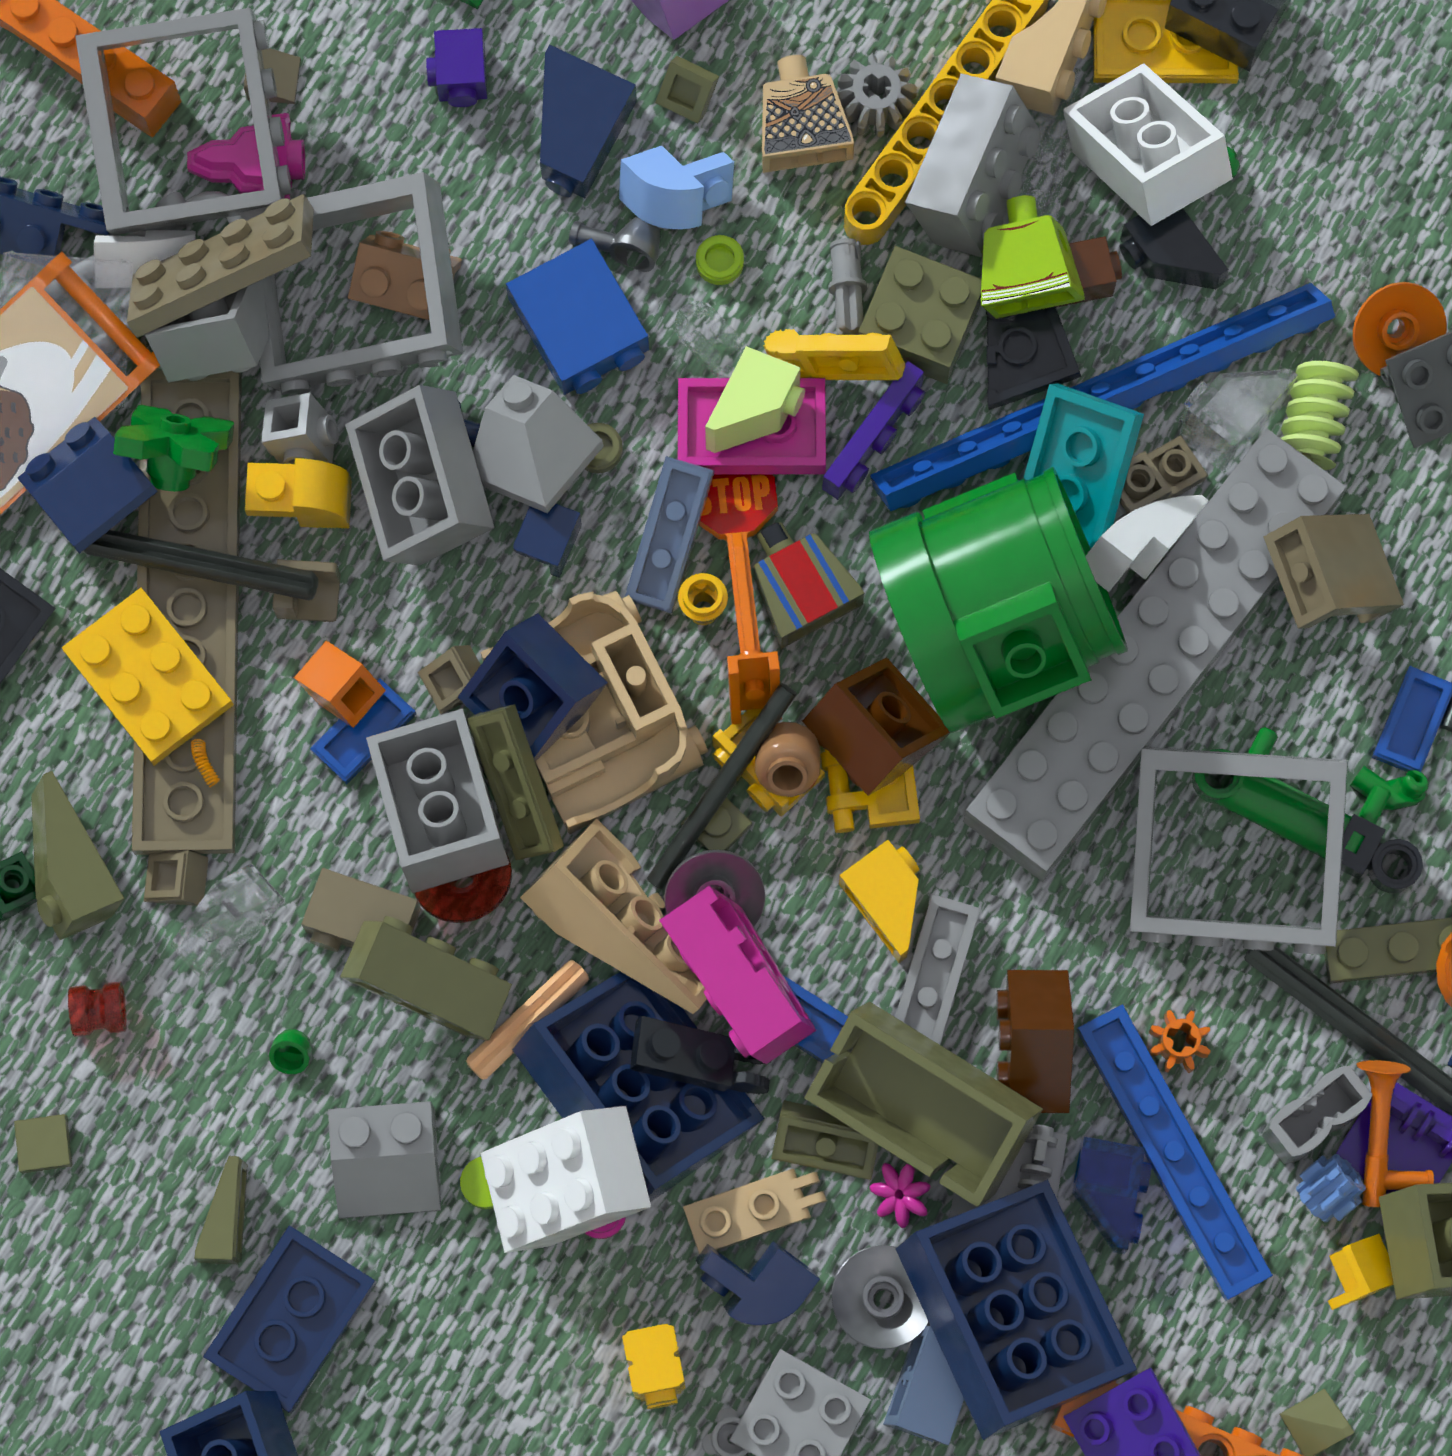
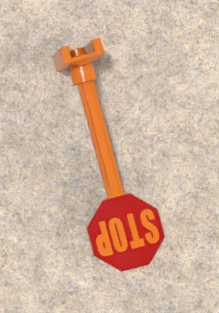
[699,474,782,725]

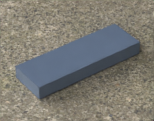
[625,456,715,613]

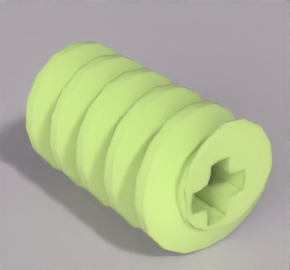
[1281,361,1359,470]

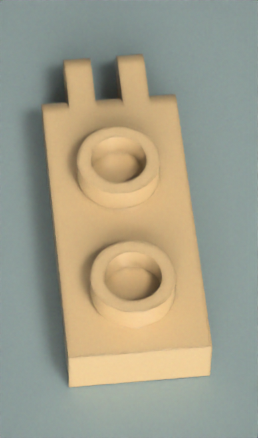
[683,1169,827,1255]

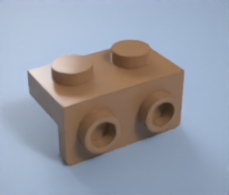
[348,231,462,320]

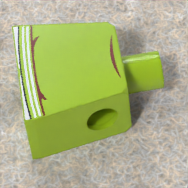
[981,195,1085,319]

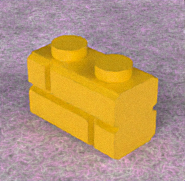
[622,1323,686,1409]

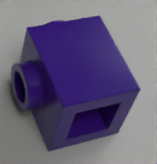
[426,28,487,107]

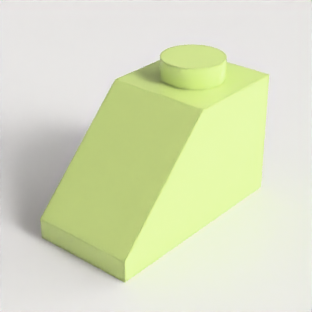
[705,346,805,453]

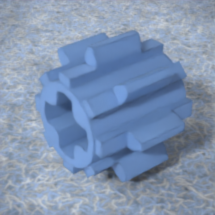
[1296,1154,1366,1223]

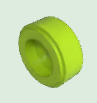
[696,235,744,285]
[460,1157,494,1209]

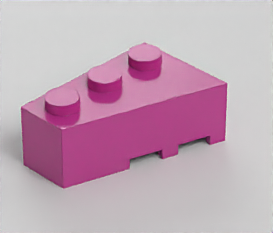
[659,886,816,1064]

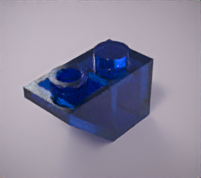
[1072,1136,1152,1254]

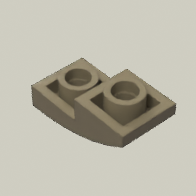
[1120,435,1208,514]

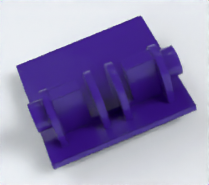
[1335,1082,1452,1194]
[1064,1367,1201,1456]

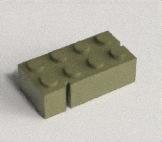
[804,1001,1043,1207]

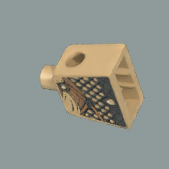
[762,55,854,173]

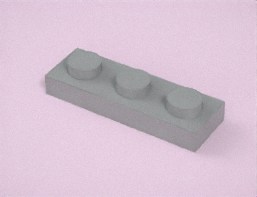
[895,894,981,1045]

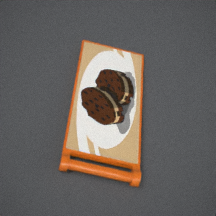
[0,251,160,515]

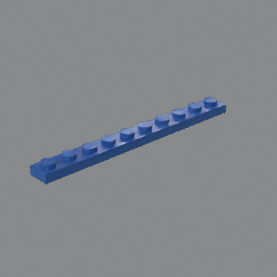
[870,283,1335,511]

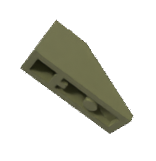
[31,771,125,940]

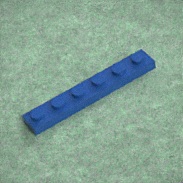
[1076,1004,1273,1302]

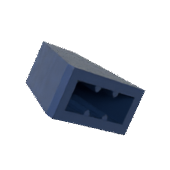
[540,44,637,198]

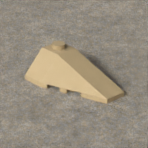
[520,819,707,1014]

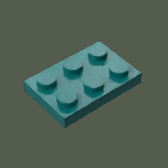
[1023,384,1144,549]

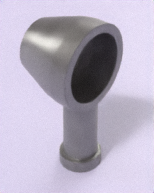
[569,217,660,272]

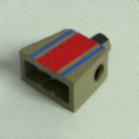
[754,522,865,649]

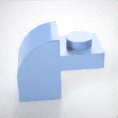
[619,146,734,229]

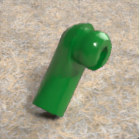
[1350,765,1429,811]

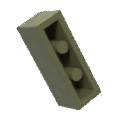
[340,916,512,1040]

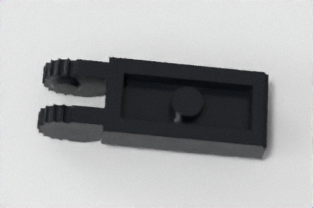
[630,1016,771,1095]

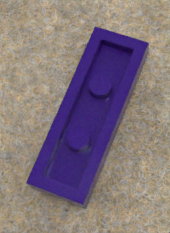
[822,361,926,500]

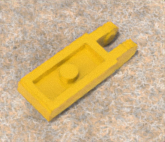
[763,329,906,380]

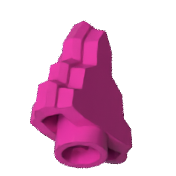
[187,113,305,200]

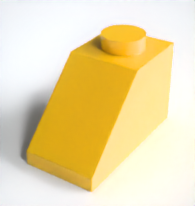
[838,840,920,963]

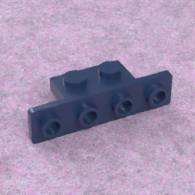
[0,176,111,267]

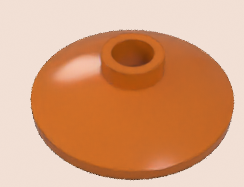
[1353,282,1447,376]

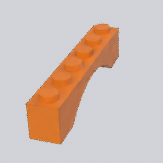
[0,0,182,138]

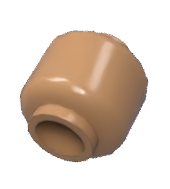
[755,722,820,797]

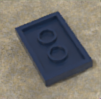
[203,1225,377,1414]

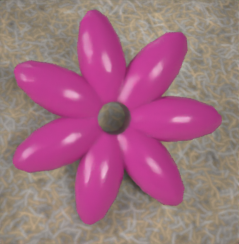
[869,1163,931,1228]

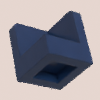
[513,504,582,578]

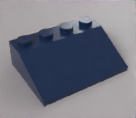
[512,971,765,1202]
[896,1179,1137,1440]

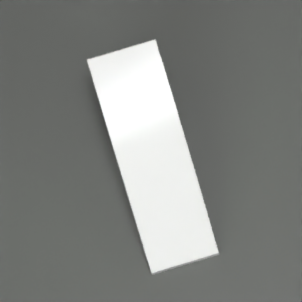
[1086,495,1209,592]

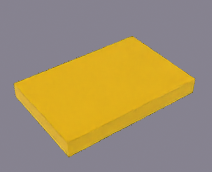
[1093,0,1239,84]

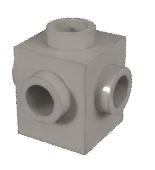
[261,392,339,464]

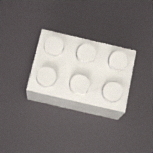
[1063,63,1233,226]
[480,1106,651,1253]

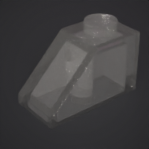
[169,863,285,981]

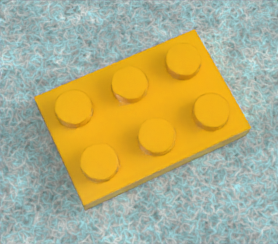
[61,587,234,766]

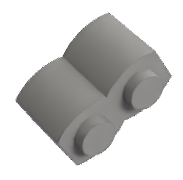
[1262,1066,1372,1164]

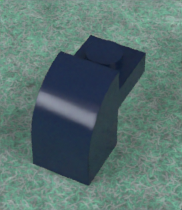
[696,1241,820,1325]

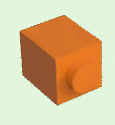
[294,640,386,728]

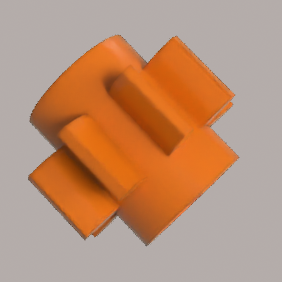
[1148,1010,1210,1073]

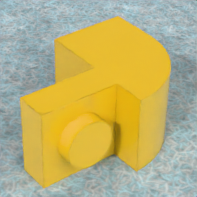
[245,458,352,528]

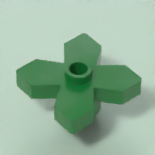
[113,405,234,492]

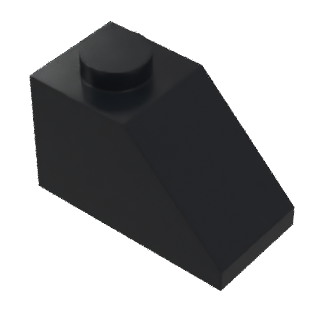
[1119,208,1229,290]

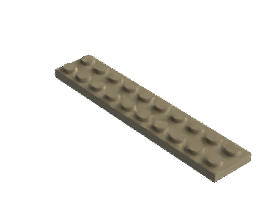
[132,370,242,855]

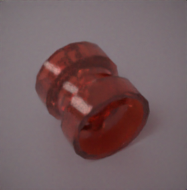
[68,981,127,1037]

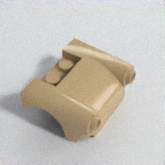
[480,591,708,835]

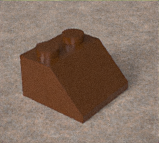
[802,657,950,796]

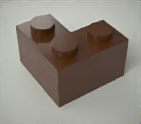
[996,970,1074,1113]

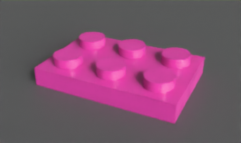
[678,378,826,474]

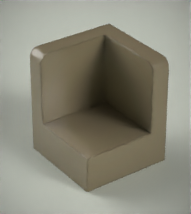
[273,559,341,622]

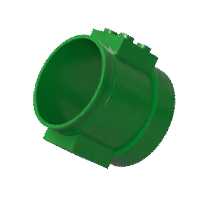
[869,467,1128,733]

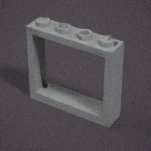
[75,8,292,235]
[240,172,464,395]
[1130,747,1349,954]

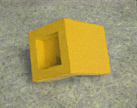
[1328,1234,1394,1310]

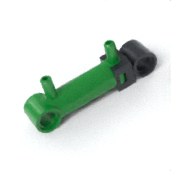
[1192,727,1423,893]

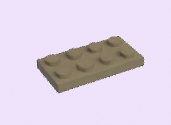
[127,194,314,338]

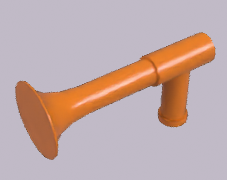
[1357,1060,1434,1207]

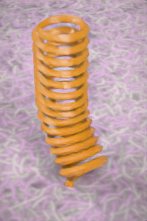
[191,739,220,788]

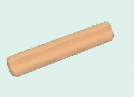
[466,960,589,1080]

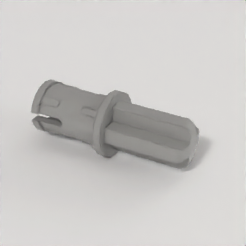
[828,238,867,335]

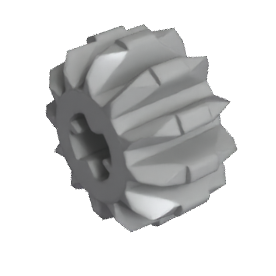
[837,52,917,138]

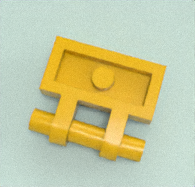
[820,749,920,833]

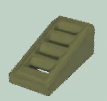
[194,1156,248,1265]

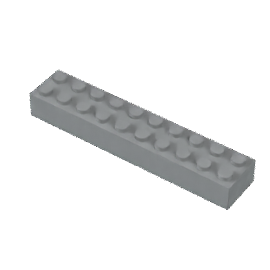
[963,428,1347,882]

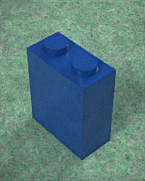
[506,238,649,395]

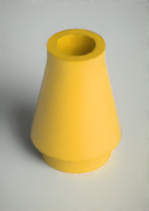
[678,573,728,625]

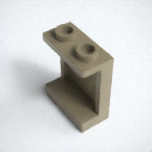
[1263,514,1404,629]

